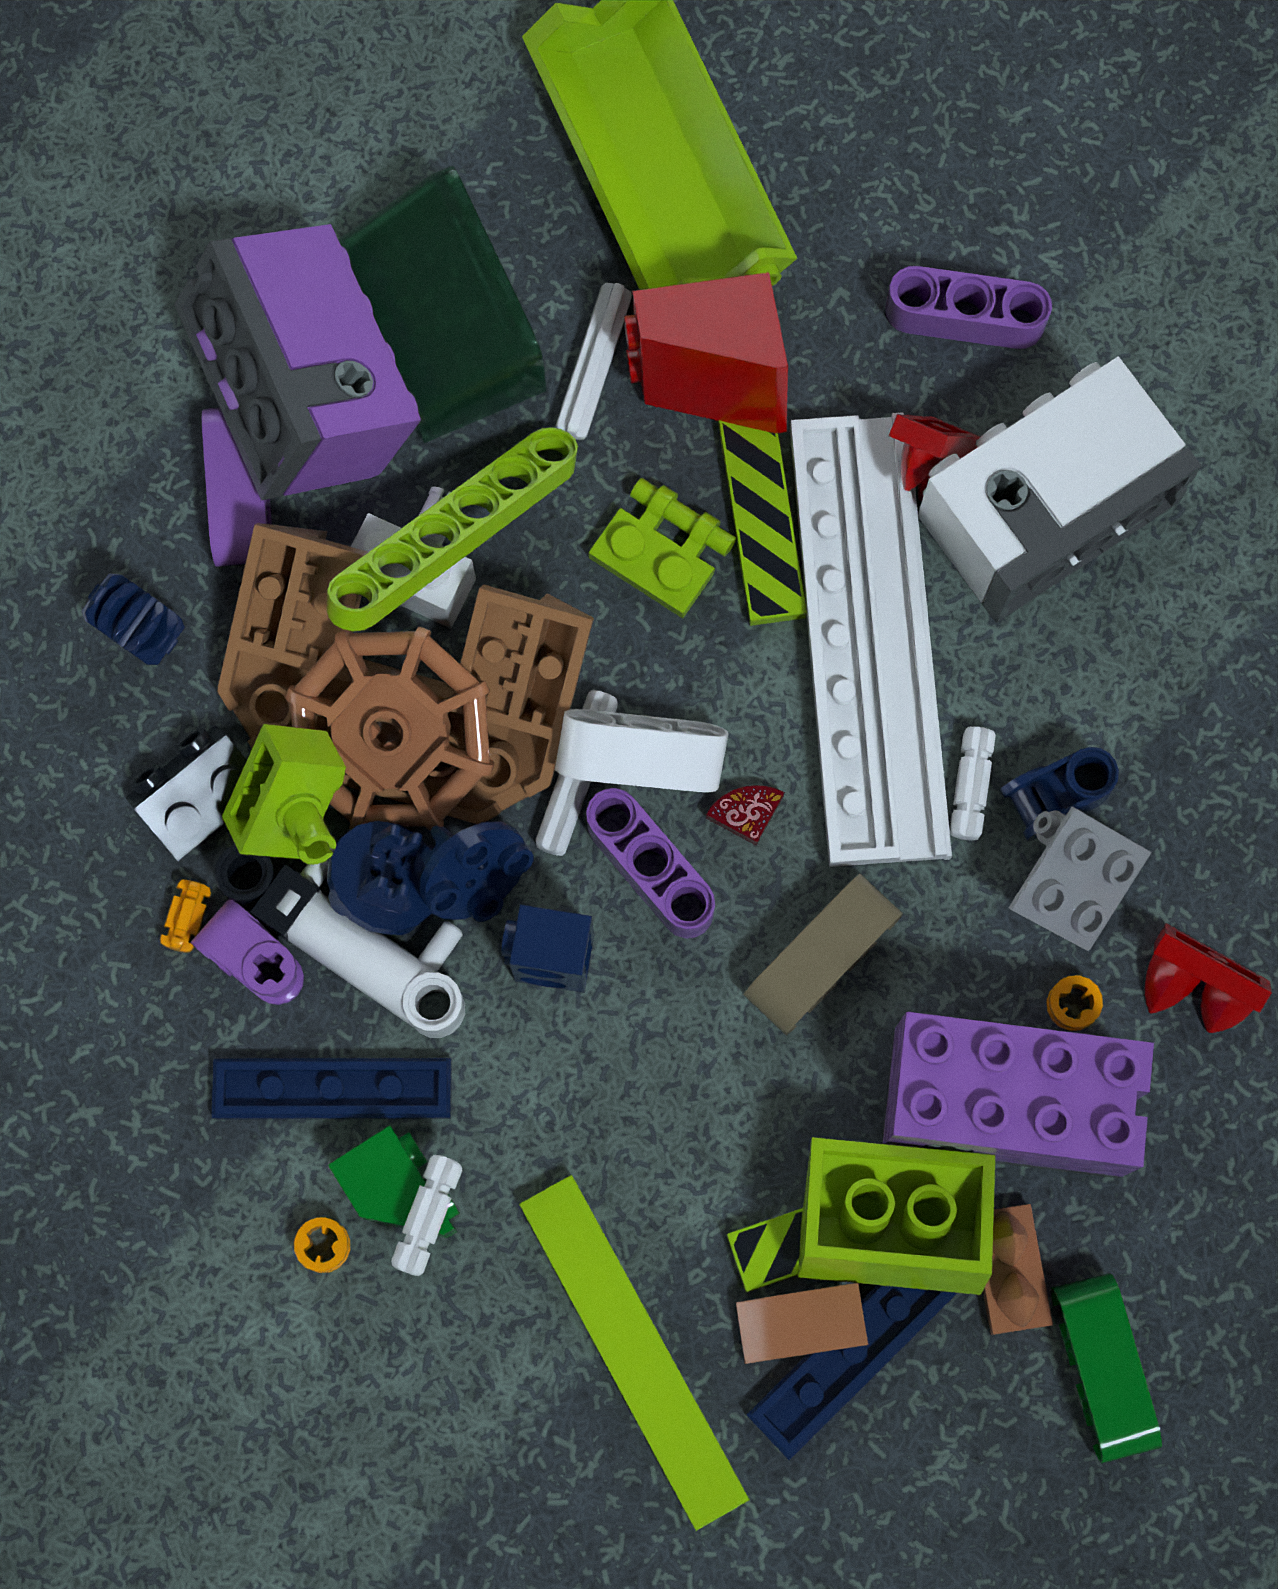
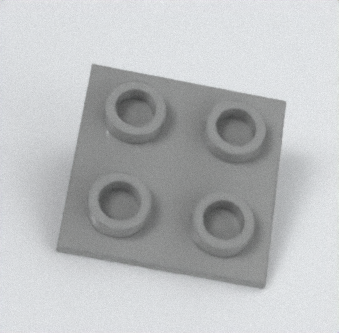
[1009,806,1151,951]

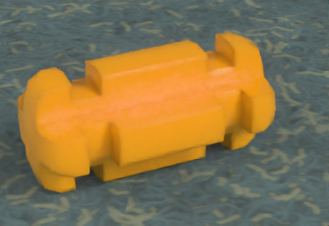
[160,880,211,953]

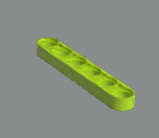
[326,427,578,631]

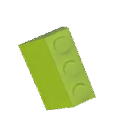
[798,1137,995,1295]

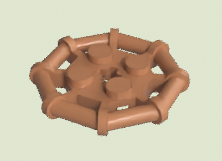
[285,626,495,831]

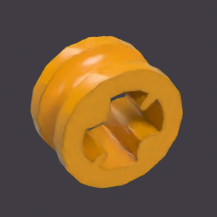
[1046,975,1103,1031]
[294,1217,350,1273]

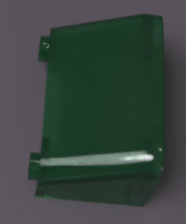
[338,166,547,443]

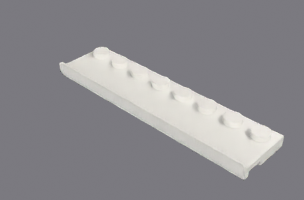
[790,412,952,867]

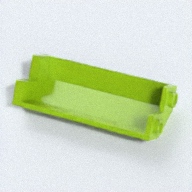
[522,0,798,290]

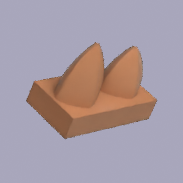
[983,1204,1053,1335]

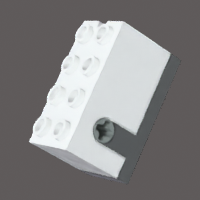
[918,356,1202,623]

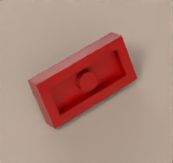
[889,414,980,501]
[1145,923,1272,1033]

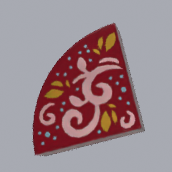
[706,785,785,846]

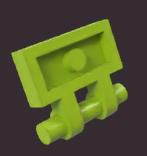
[589,478,737,619]

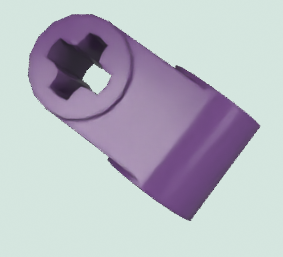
[190,899,304,1005]

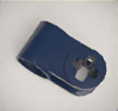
[1000,747,1119,842]

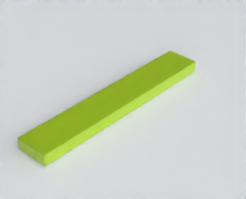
[519,1175,750,1531]

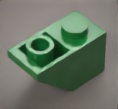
[328,1126,460,1238]

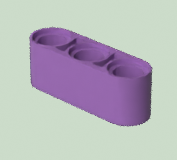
[885,266,1052,349]
[201,407,272,567]
[586,788,715,938]

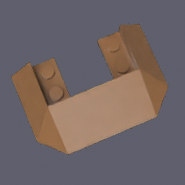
[217,523,594,824]

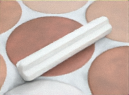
[556,283,632,440]
[536,690,617,856]

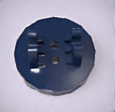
[327,821,432,935]
[419,822,534,922]

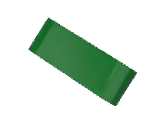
[1051,1273,1162,1464]

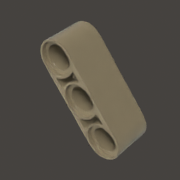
[743,874,903,1036]

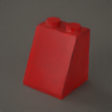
[624,272,788,434]

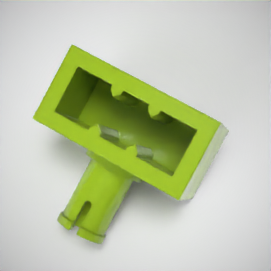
[222,724,346,865]

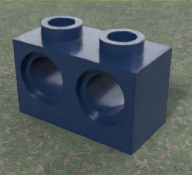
[501,905,594,993]

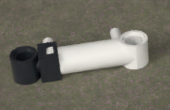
[214,845,465,1038]

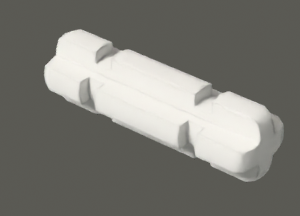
[950,727,996,840]
[391,1155,462,1276]

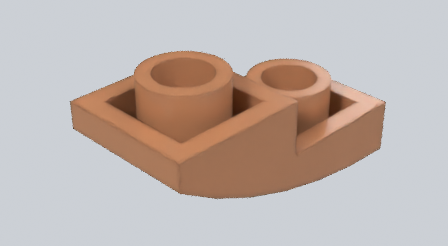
[736,1283,868,1364]

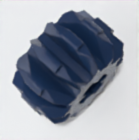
[82,574,185,665]

